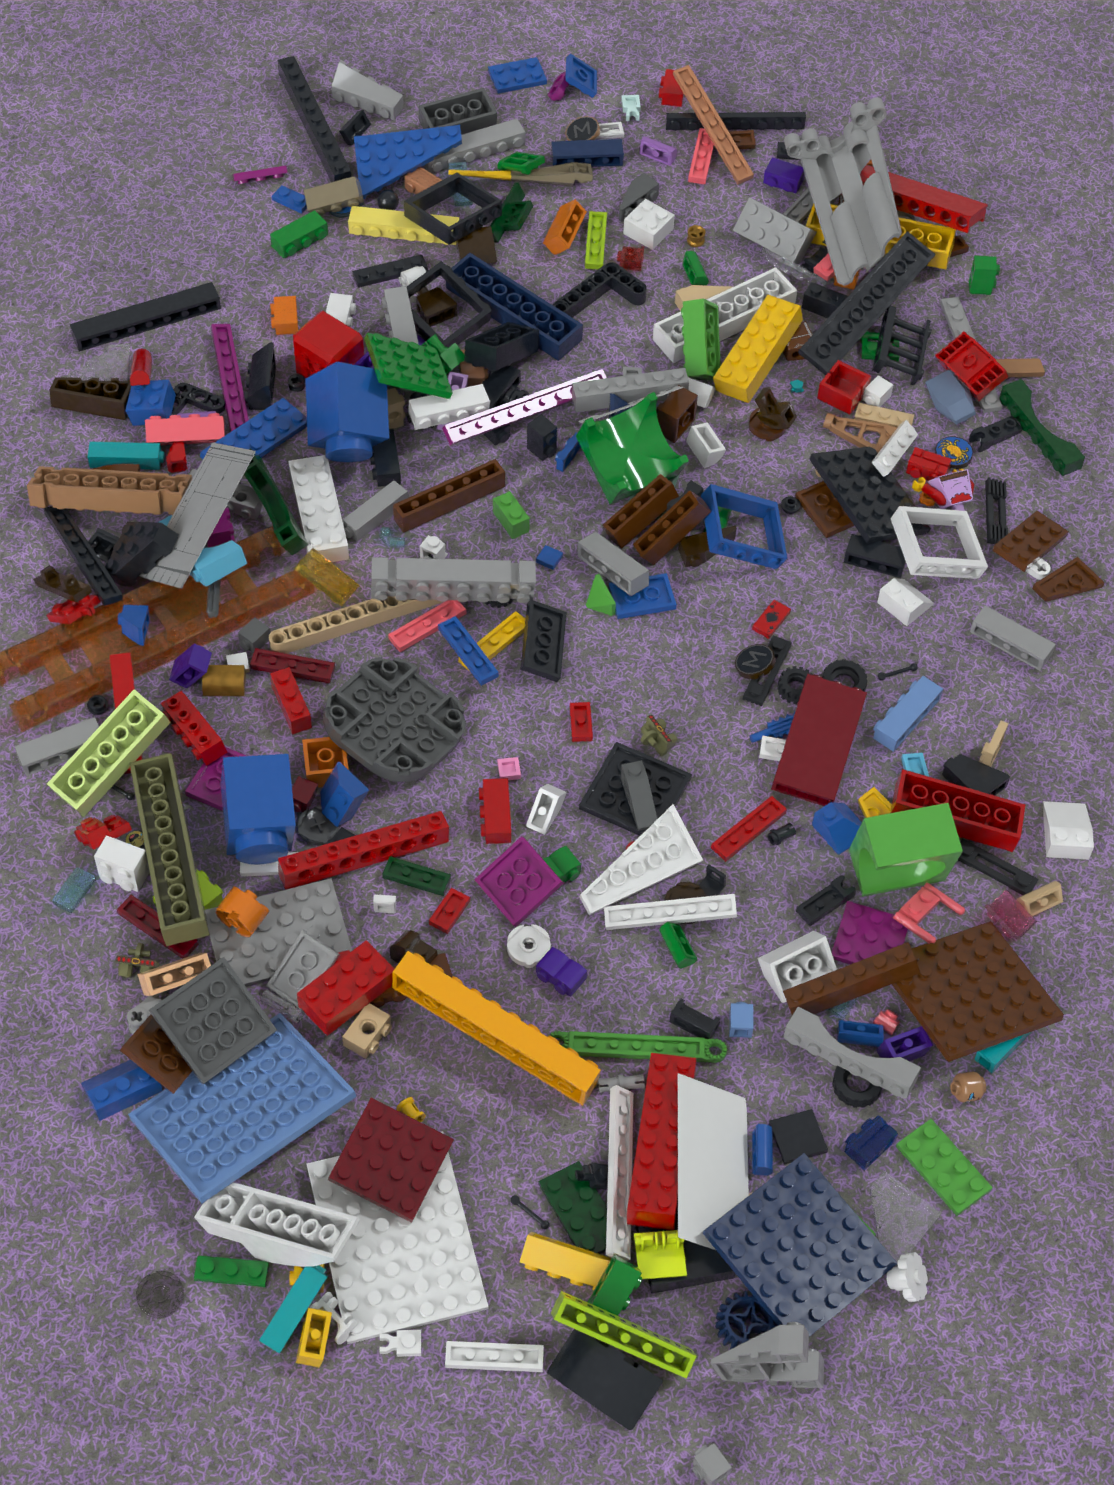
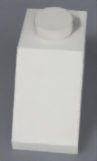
[526,784,567,835]

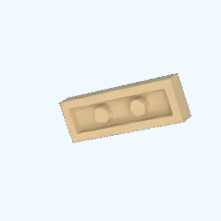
[854,403,914,428]

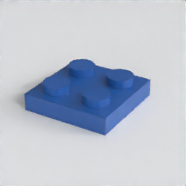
[566,53,597,98]

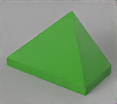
[586,574,616,616]

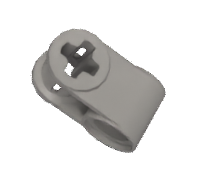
[127,994,162,1034]

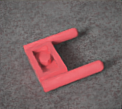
[893,883,965,943]

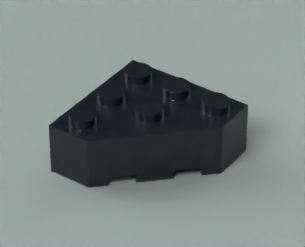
[105,521,179,587]

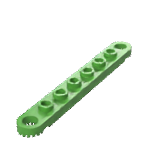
[548,1031,727,1063]

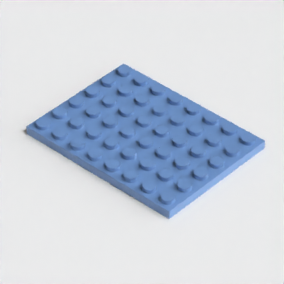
[128,1013,357,1204]

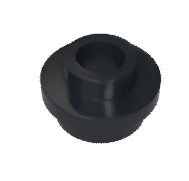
[781,496,801,514]
[87,695,108,715]

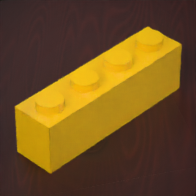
[520,1232,611,1290]

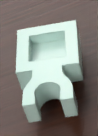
[621,95,640,121]

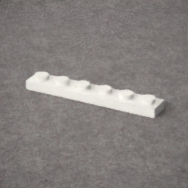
[604,894,737,930]

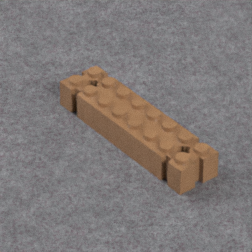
[27,466,192,515]

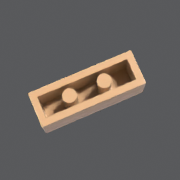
[137,953,211,996]

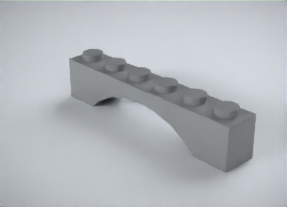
[784,1007,921,1099]

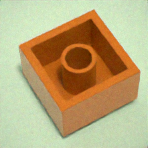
[302,737,349,788]

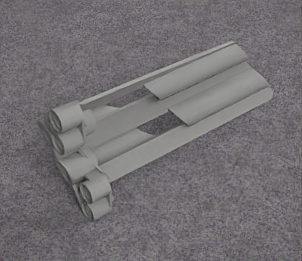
[784,97,902,286]

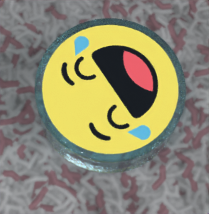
[125,830,145,849]

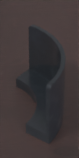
[547,1329,663,1430]

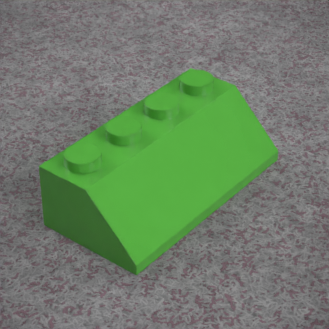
[681,298,721,380]

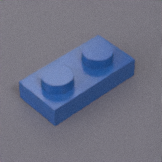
[272,185,307,214]
[555,432,581,472]

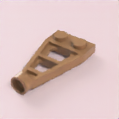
[823,413,897,453]

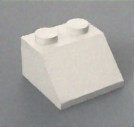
[877,578,934,626]

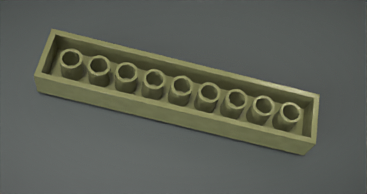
[130,753,210,946]

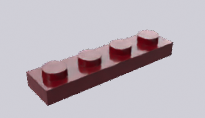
[250,648,335,684]
[117,895,199,959]

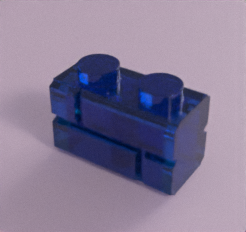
[844,1116,898,1171]

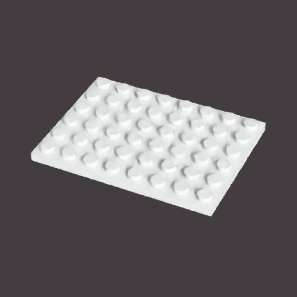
[307,1131,488,1344]

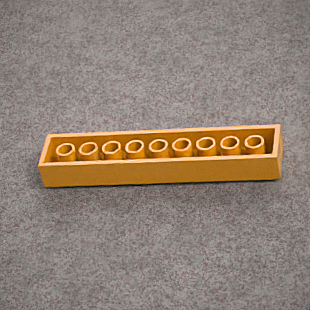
[392,951,601,1106]

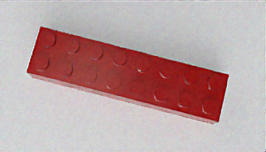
[627,1053,696,1230]

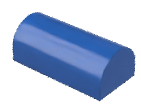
[837,1020,884,1047]
[752,1124,773,1176]

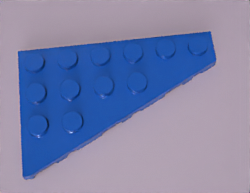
[354,125,462,199]

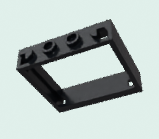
[404,173,502,245]
[407,261,492,348]

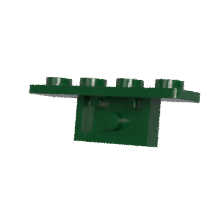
[490,182,533,243]

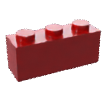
[270,667,312,735]
[479,778,511,844]

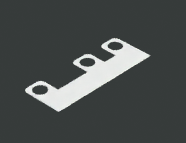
[578,386,684,423]

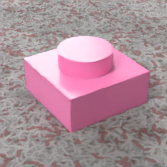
[497,757,521,780]

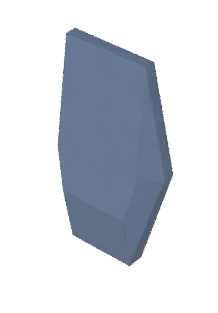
[925,370,976,425]

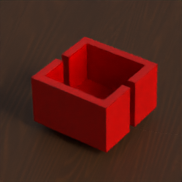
[817,360,871,415]

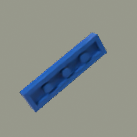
[438,616,499,686]

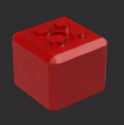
[293,311,364,378]

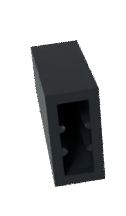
[942,754,1010,796]

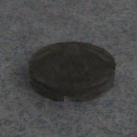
[136,1270,185,1319]

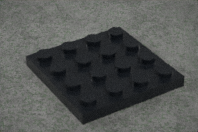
[579,742,692,836]

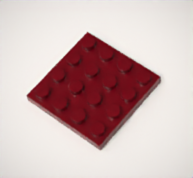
[328,1098,454,1223]

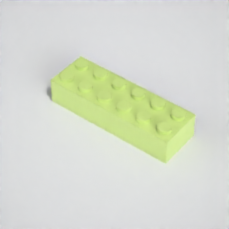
[47,690,170,817]

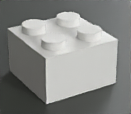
[623,199,675,250]
[94,835,150,892]

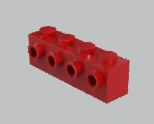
[160,690,227,766]

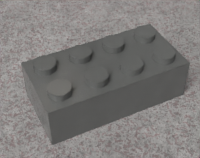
[419,88,497,135]

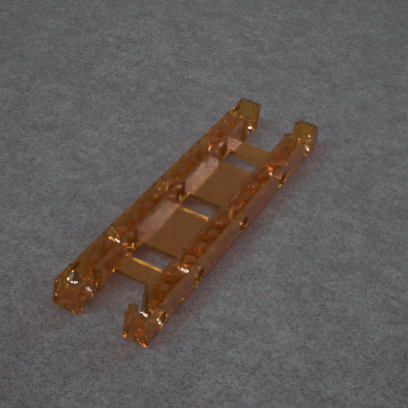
[0,526,315,732]

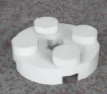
[507,924,551,968]

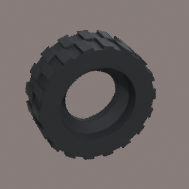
[822,659,868,692]
[832,1066,882,1108]

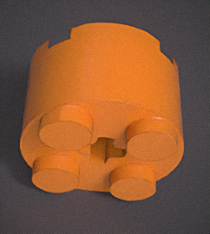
[215,886,269,937]

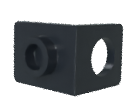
[699,864,726,896]

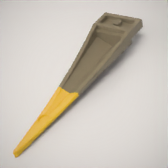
[448,162,593,186]

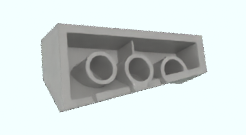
[332,60,404,120]

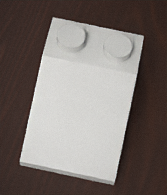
[1043,801,1094,860]

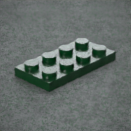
[538,1161,607,1254]

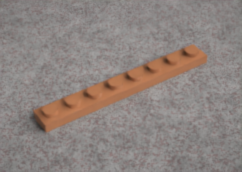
[673,65,754,185]

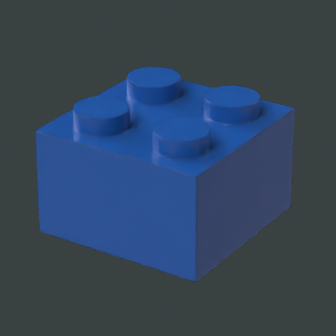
[125,380,176,426]

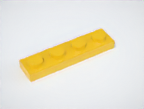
[458,611,525,671]

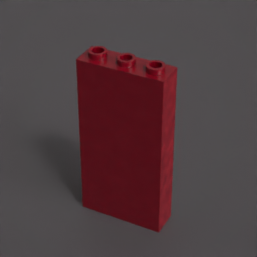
[771,674,867,806]

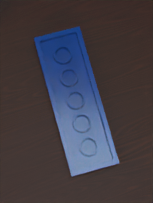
[200,398,307,459]

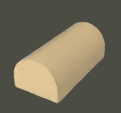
[1017,881,1063,919]

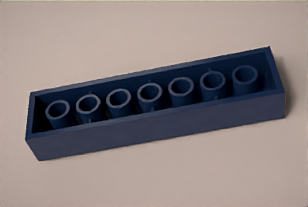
[446,253,583,361]

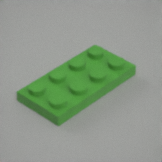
[896,1119,993,1216]

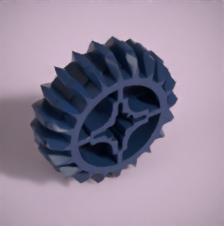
[715,1290,778,1350]

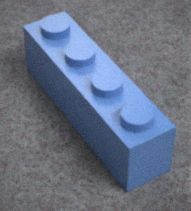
[873,676,943,752]

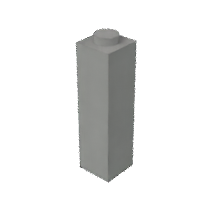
[343,481,408,542]

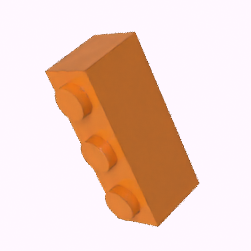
[543,199,587,255]

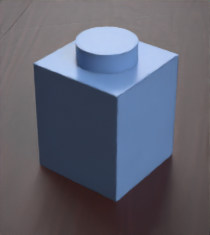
[729,1002,753,1038]

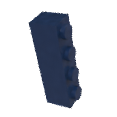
[551,139,624,167]

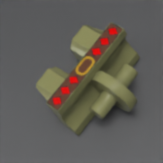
[640,715,677,756]
[115,943,160,978]

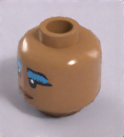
[950,1071,986,1103]

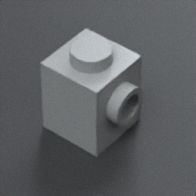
[692,1443,732,1485]

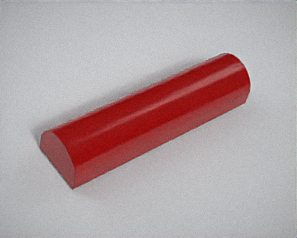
[130,348,152,386]

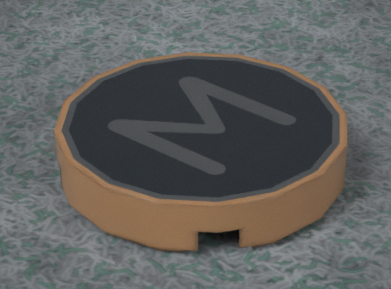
[565,116,600,141]

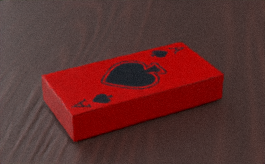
[752,600,791,639]

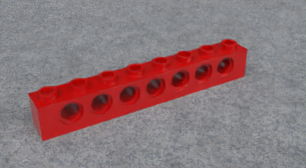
[278,811,449,890]

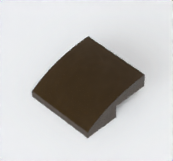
[456,226,497,264]

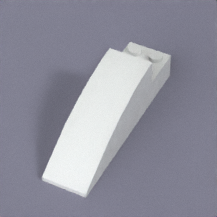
[194,1182,360,1266]

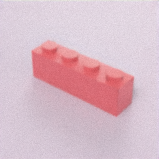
[145,413,225,446]

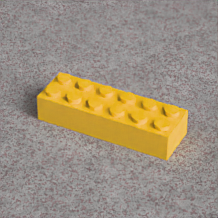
[713,295,803,403]

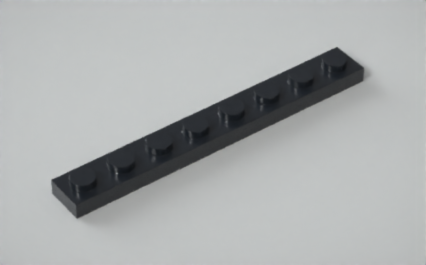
[665,112,806,131]
[44,506,123,606]

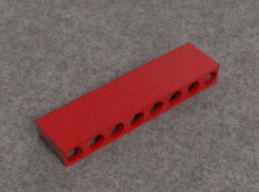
[860,165,988,233]

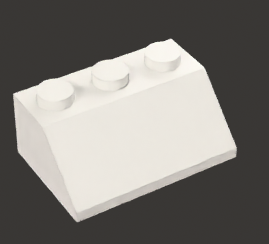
[758,931,837,1003]

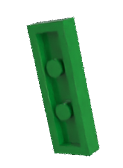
[194,1256,269,1287]

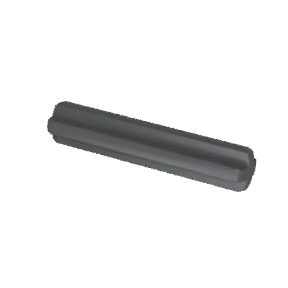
[206,579,221,618]

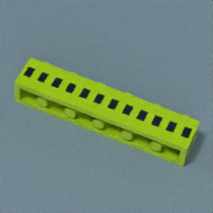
[551,1291,697,1379]

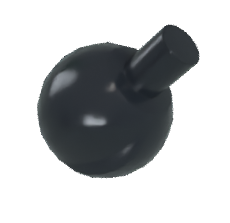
[377,190,399,210]

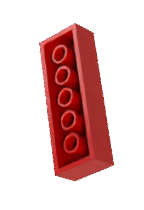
[890,769,1026,852]

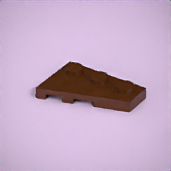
[1032,557,1105,602]

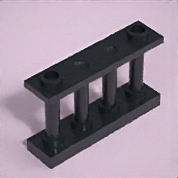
[872,305,932,385]

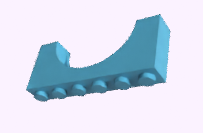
[159,515,247,586]

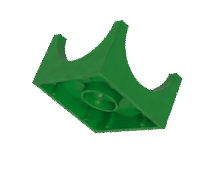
[576,392,689,505]

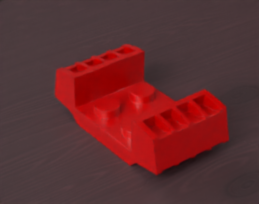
[935,331,1008,401]

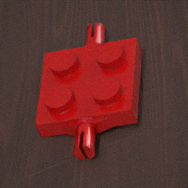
[46,594,101,624]

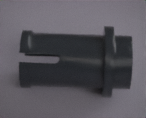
[767,823,796,845]

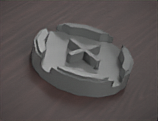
[297,806,340,845]

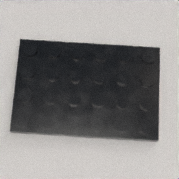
[809,446,931,543]

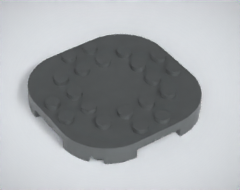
[323,657,466,782]

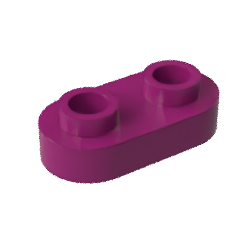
[548,72,569,101]

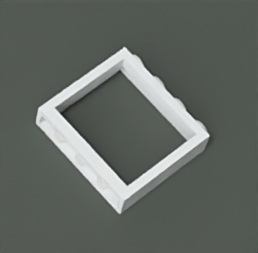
[891,506,988,579]

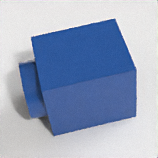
[305,362,389,462]
[220,754,296,865]

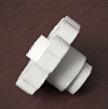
[887,1252,928,1302]

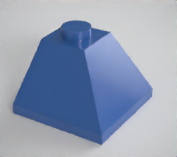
[812,802,862,855]

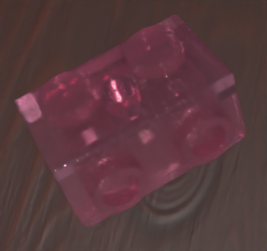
[984,890,1038,939]

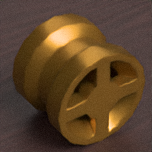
[687,225,706,248]

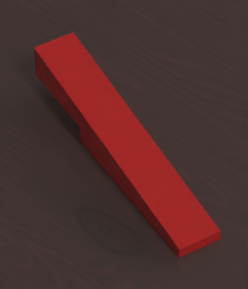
[110,652,143,774]

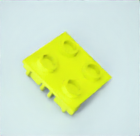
[634,1230,687,1279]

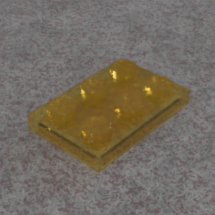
[294,548,360,607]

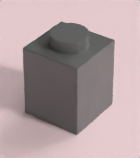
[238,617,270,653]

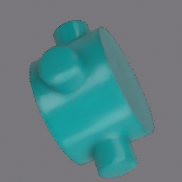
[790,380,804,393]

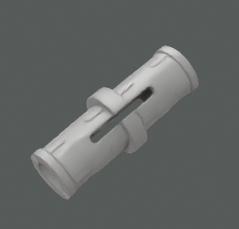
[598,1074,645,1093]

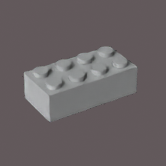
[733,197,816,264]

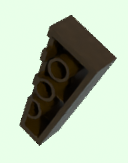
[49,377,132,420]

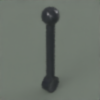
[878,663,918,680]
[111,785,135,801]
[511,1195,550,1230]

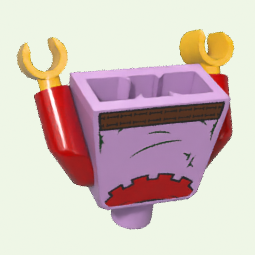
[912,469,975,511]

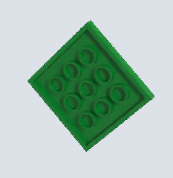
[364,332,453,399]

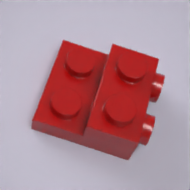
[74,815,132,850]

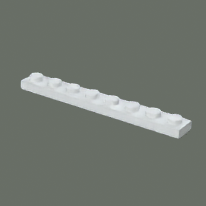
[606,1085,634,1261]

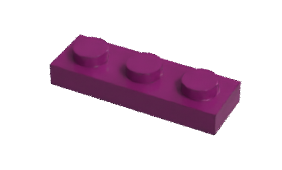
[232,165,288,184]

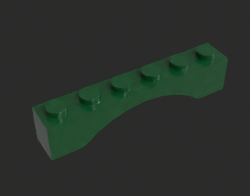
[999,379,1085,476]
[243,448,309,556]

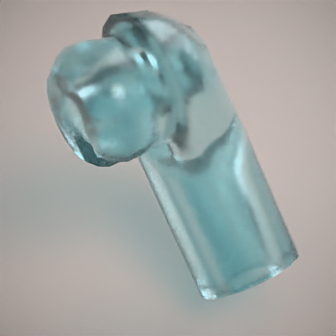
[379,527,405,548]

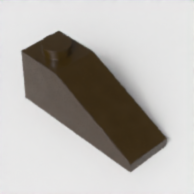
[678,525,737,567]

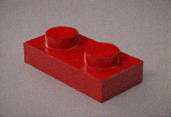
[569,702,593,742]
[429,887,470,934]

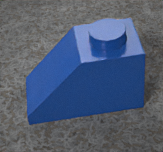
[118,605,150,646]

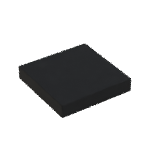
[769,1109,828,1164]

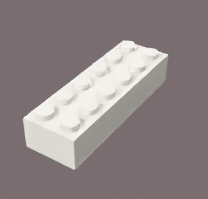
[288,455,349,566]

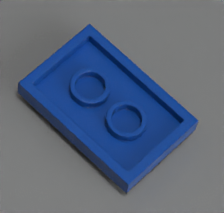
[488,57,547,94]
[608,573,677,619]

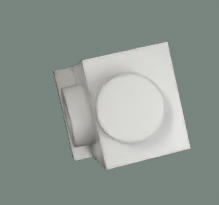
[420,535,448,559]

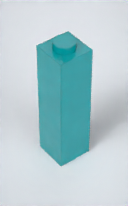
[87,442,165,470]
[974,1032,1031,1074]
[259,1265,328,1354]

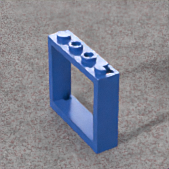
[701,484,787,569]

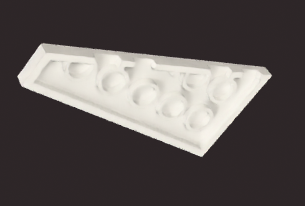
[579,804,703,915]

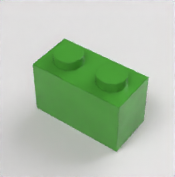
[493,491,530,539]

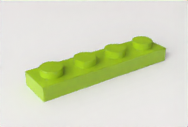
[585,211,607,269]

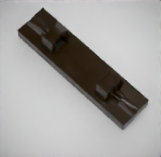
[33,565,92,603]

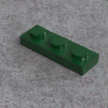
[382,856,451,896]

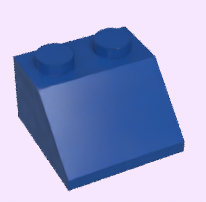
[320,762,369,827]

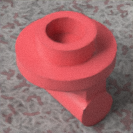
[873,1009,900,1036]

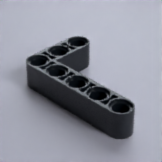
[553,262,647,318]

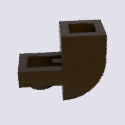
[755,387,797,429]
[390,930,438,964]

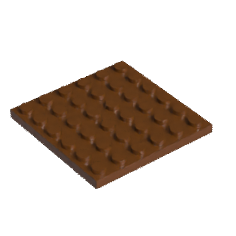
[892,921,1064,1062]

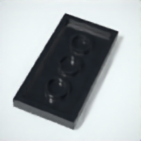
[520,599,567,682]

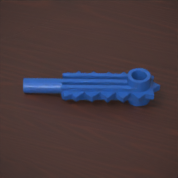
[749,711,795,743]

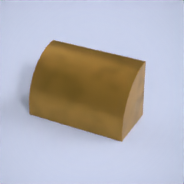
[202,665,246,696]

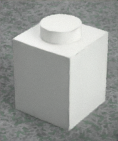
[863,376,893,407]

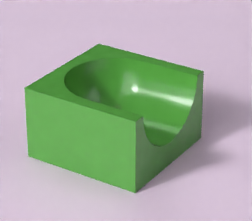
[849,803,963,897]

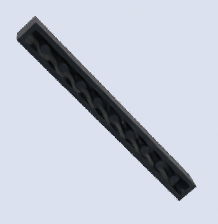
[278,56,351,183]

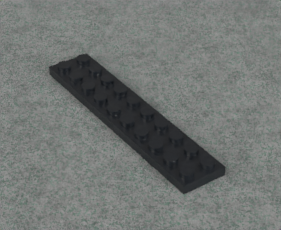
[798,231,936,375]

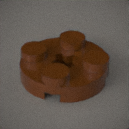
[749,408,786,442]

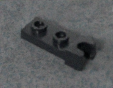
[969,416,1023,452]
[796,875,856,926]

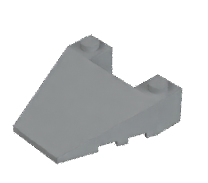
[711,1322,824,1388]

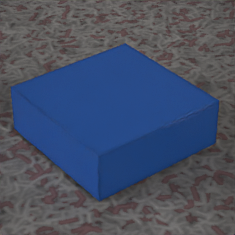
[536,545,563,570]

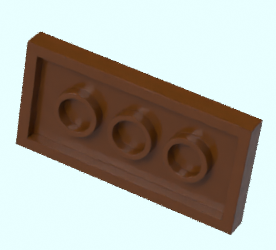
[992,511,1069,572]

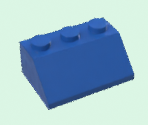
[81,1060,163,1121]

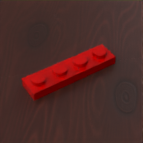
[711,796,787,862]

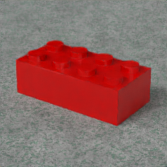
[297,940,395,1036]

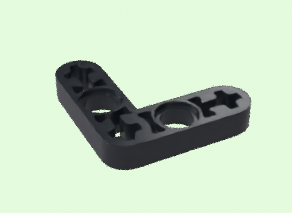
[171,383,225,415]

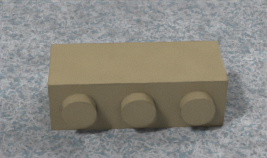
[304,176,364,216]

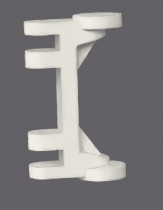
[310,1292,358,1344]

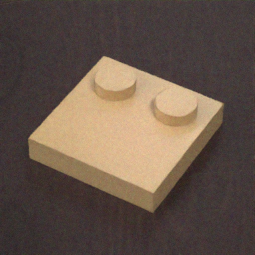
[979,720,1009,767]

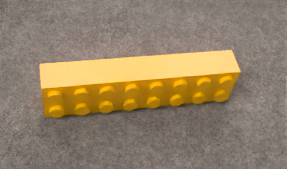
[806,203,956,270]

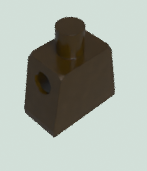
[416,287,457,327]

